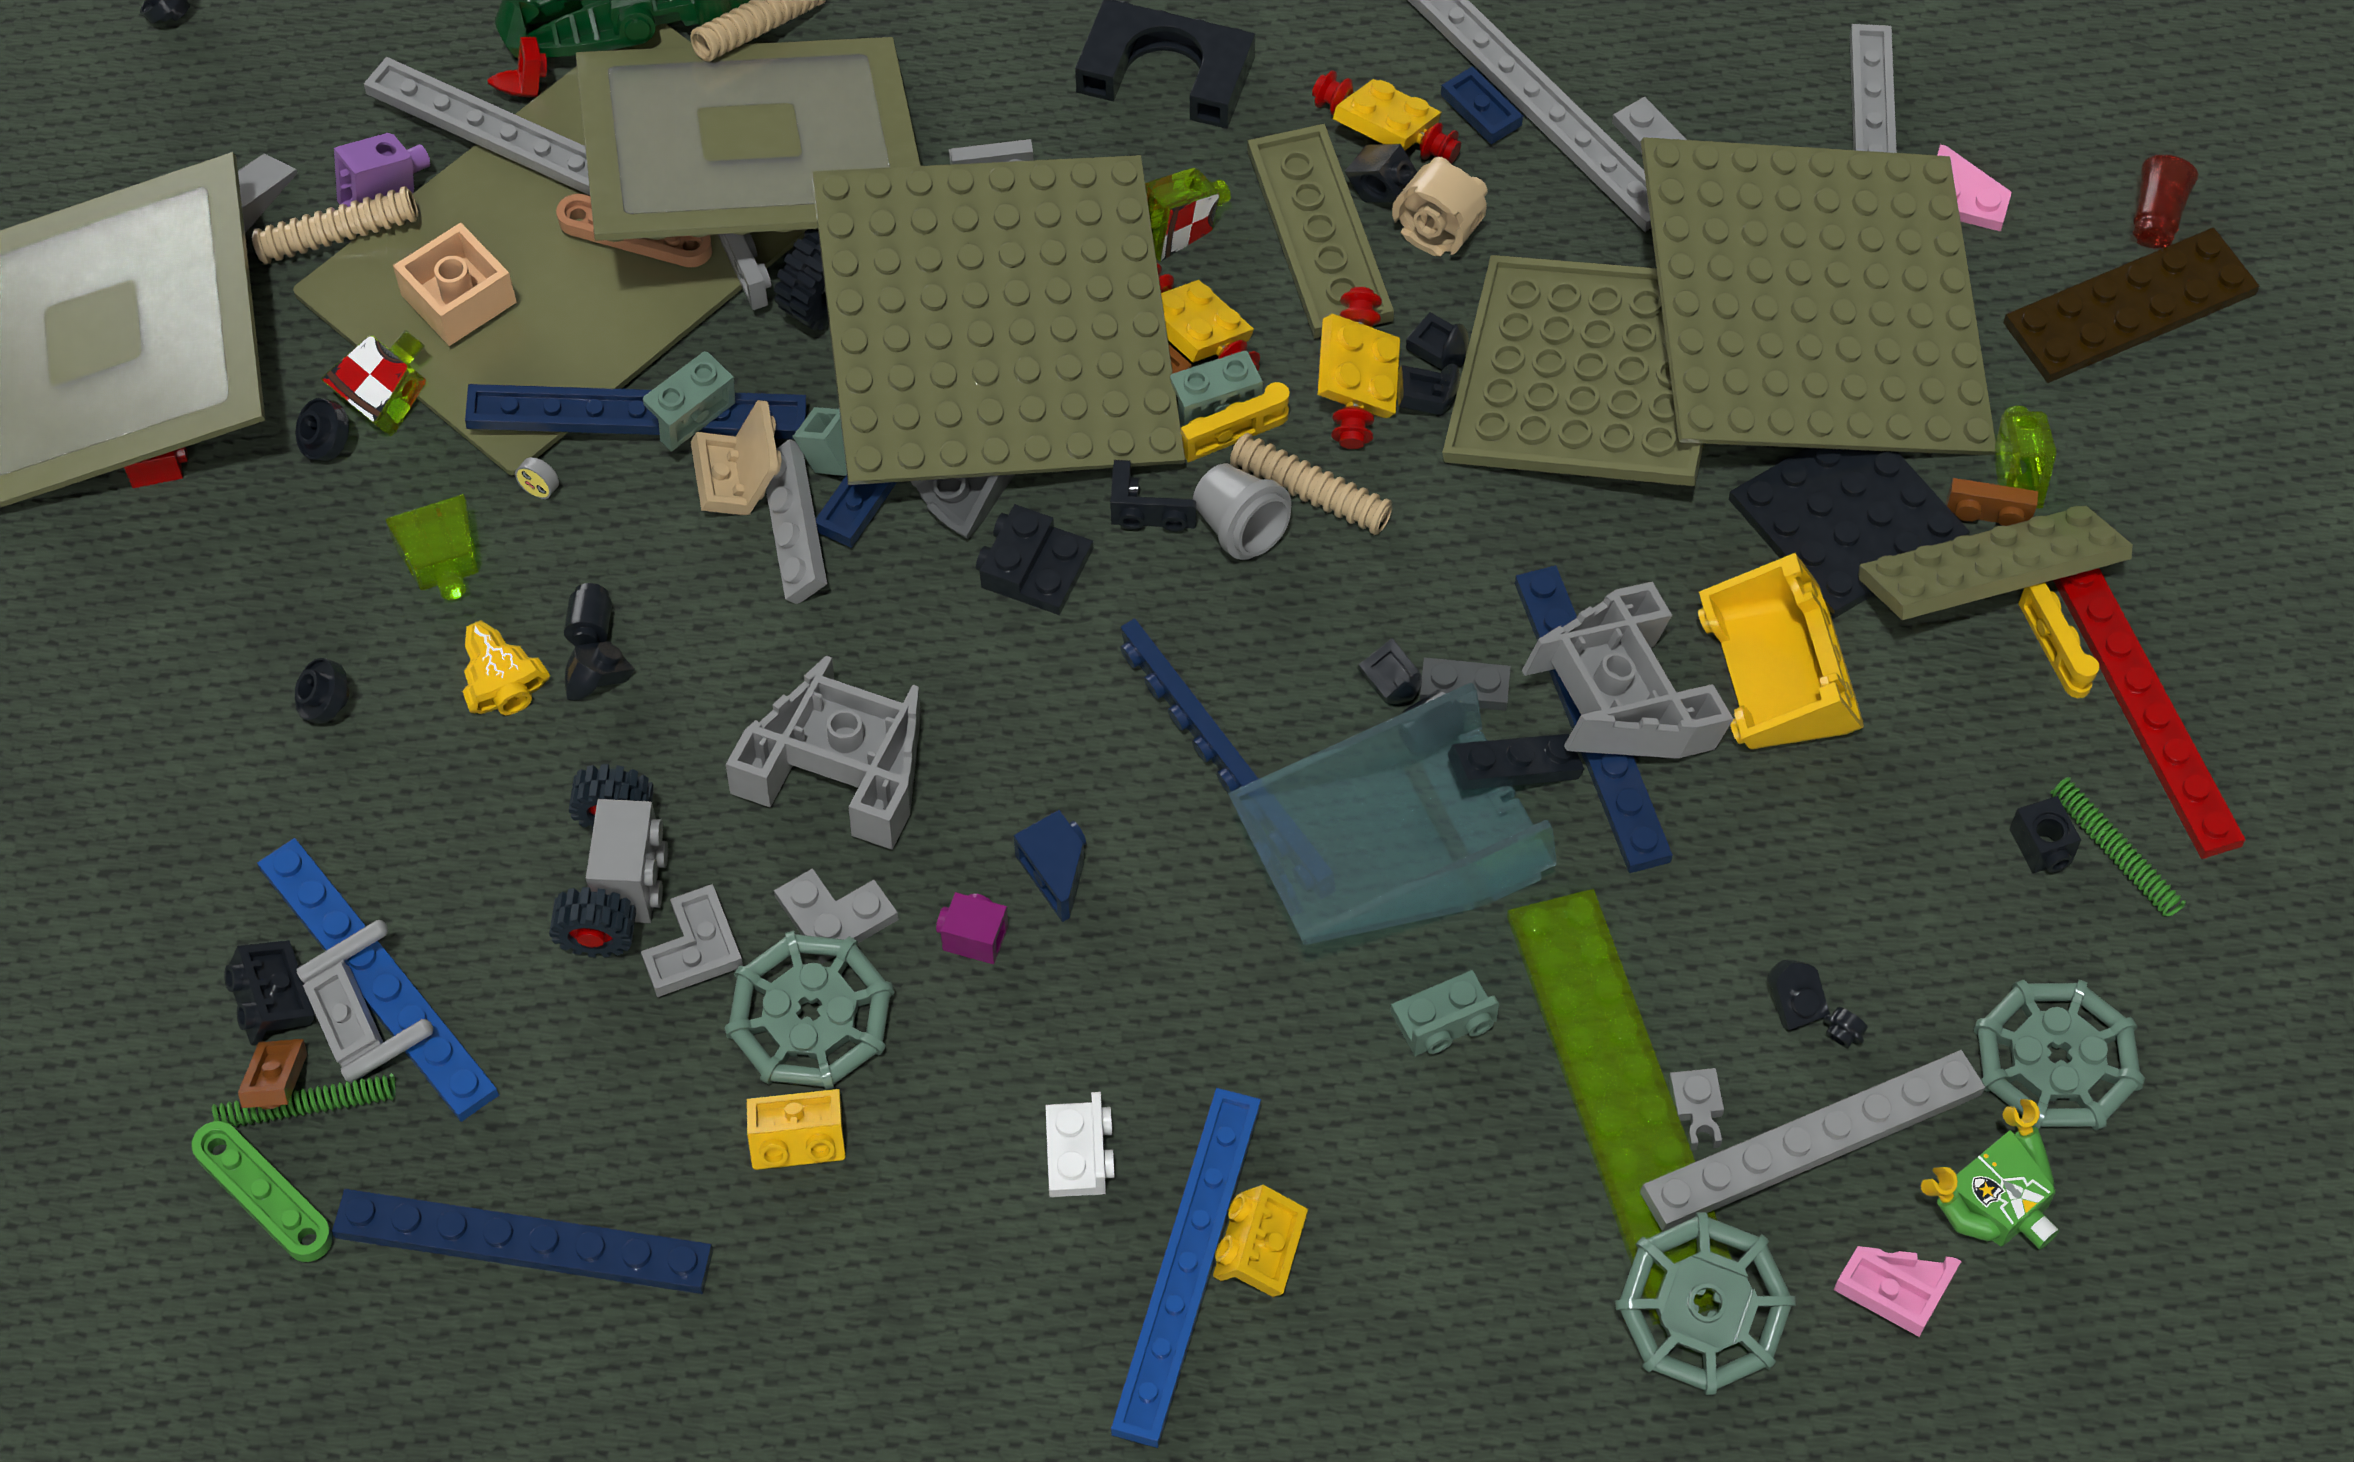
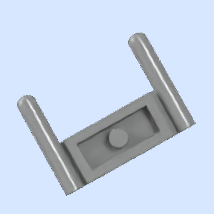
[297,920,433,1084]

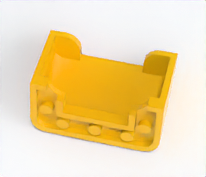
[1698,553,1864,749]

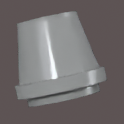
[1193,463,1291,560]

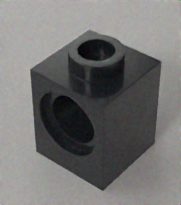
[1345,144,1417,202]
[2009,796,2081,874]

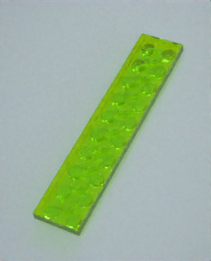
[1507,889,1732,1325]

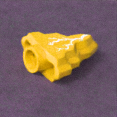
[462,620,550,716]

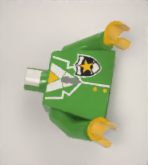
[1921,1099,2059,1250]

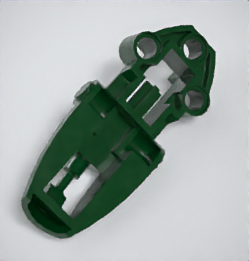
[495,0,750,58]

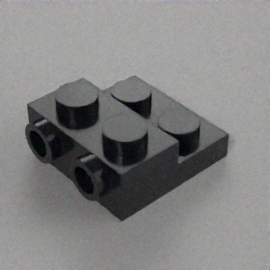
[976,504,1094,616]

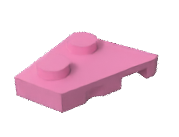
[1938,144,2012,231]
[1834,1246,1961,1337]

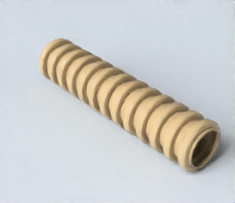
[690,0,826,62]
[252,186,418,264]
[1230,433,1392,535]

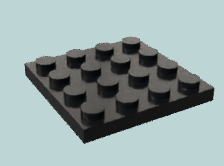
[1728,448,1970,619]

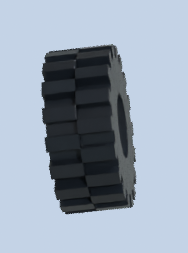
[774,229,829,331]

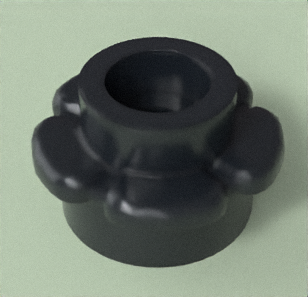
[1824,1007,1868,1048]

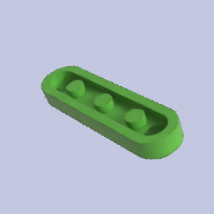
[192,1121,332,1262]

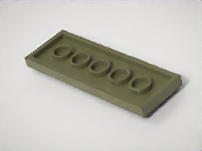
[1247,124,1394,339]
[1859,506,2133,620]

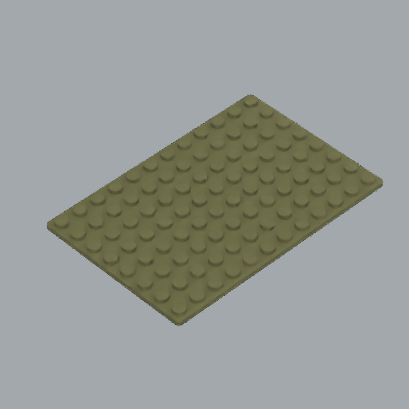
[293,24,807,475]

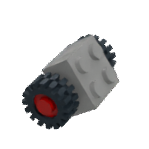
[549,764,668,958]

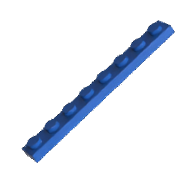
[257,838,499,1122]
[1111,1088,1261,1448]

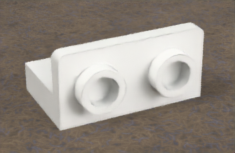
[1045,1092,1114,1197]

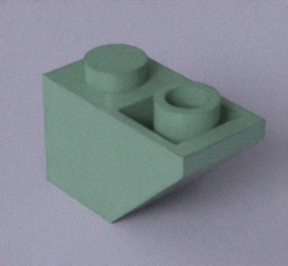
[793,407,847,476]

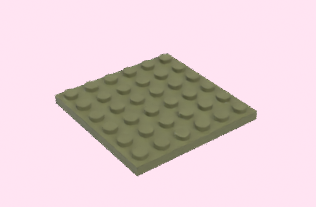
[1442,255,1704,486]

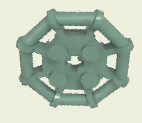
[724,930,894,1090]
[1974,980,2145,1131]
[1615,1212,1796,1395]

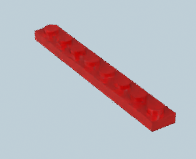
[2053,568,2246,859]

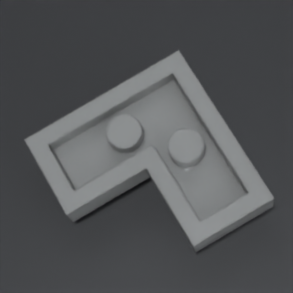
[774,868,899,964]
[641,884,743,997]

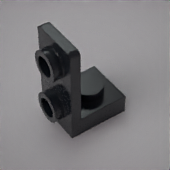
[1110,460,1196,531]

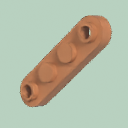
[556,194,712,267]

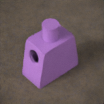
[334,133,430,207]

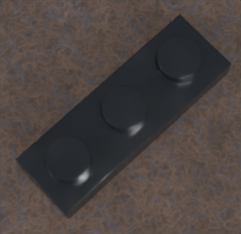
[1447,734,1584,790]

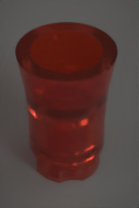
[2133,155,2199,249]

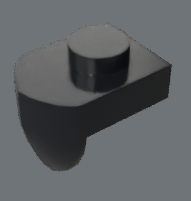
[1406,312,1469,370]
[1397,364,1460,415]
[1357,638,1422,705]
[564,641,635,701]
[1767,959,1830,1030]

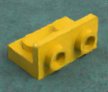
[747,1089,845,1170]
[1213,1185,1308,1297]

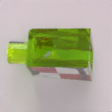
[1145,168,1231,262]
[321,330,426,437]

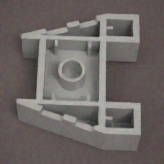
[1522,582,1733,758]
[726,656,921,850]

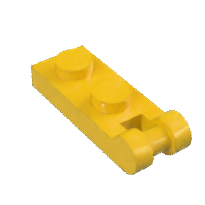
[1180,382,1289,463]
[2018,582,2099,698]

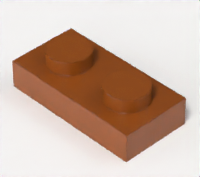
[1946,478,2039,526]
[238,1039,307,1109]

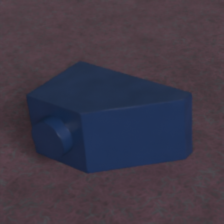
[1013,810,1086,922]

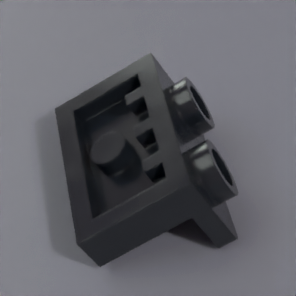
[224,940,315,1045]

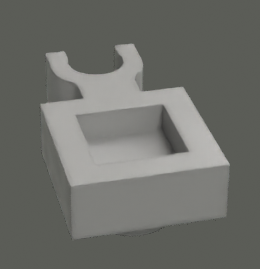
[1668,1068,1724,1150]

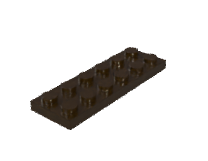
[2003,227,2260,383]

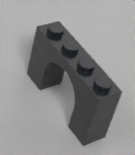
[1075,0,1255,129]

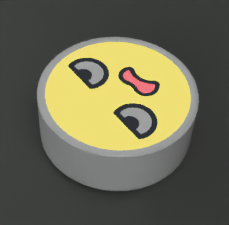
[515,457,559,499]

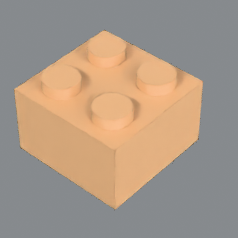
[393,222,517,346]

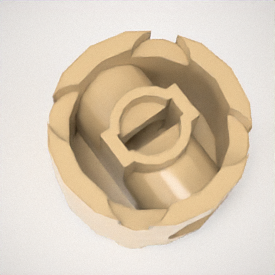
[1392,157,1488,256]

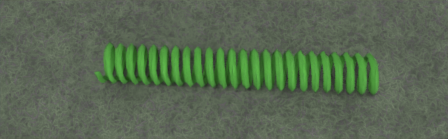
[2051,777,2186,916]
[212,1073,395,1128]

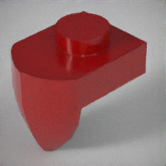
[487,37,547,97]

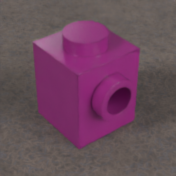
[936,892,1009,965]

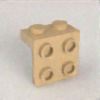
[691,400,782,515]

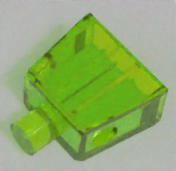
[1994,405,2057,508]
[385,494,478,600]

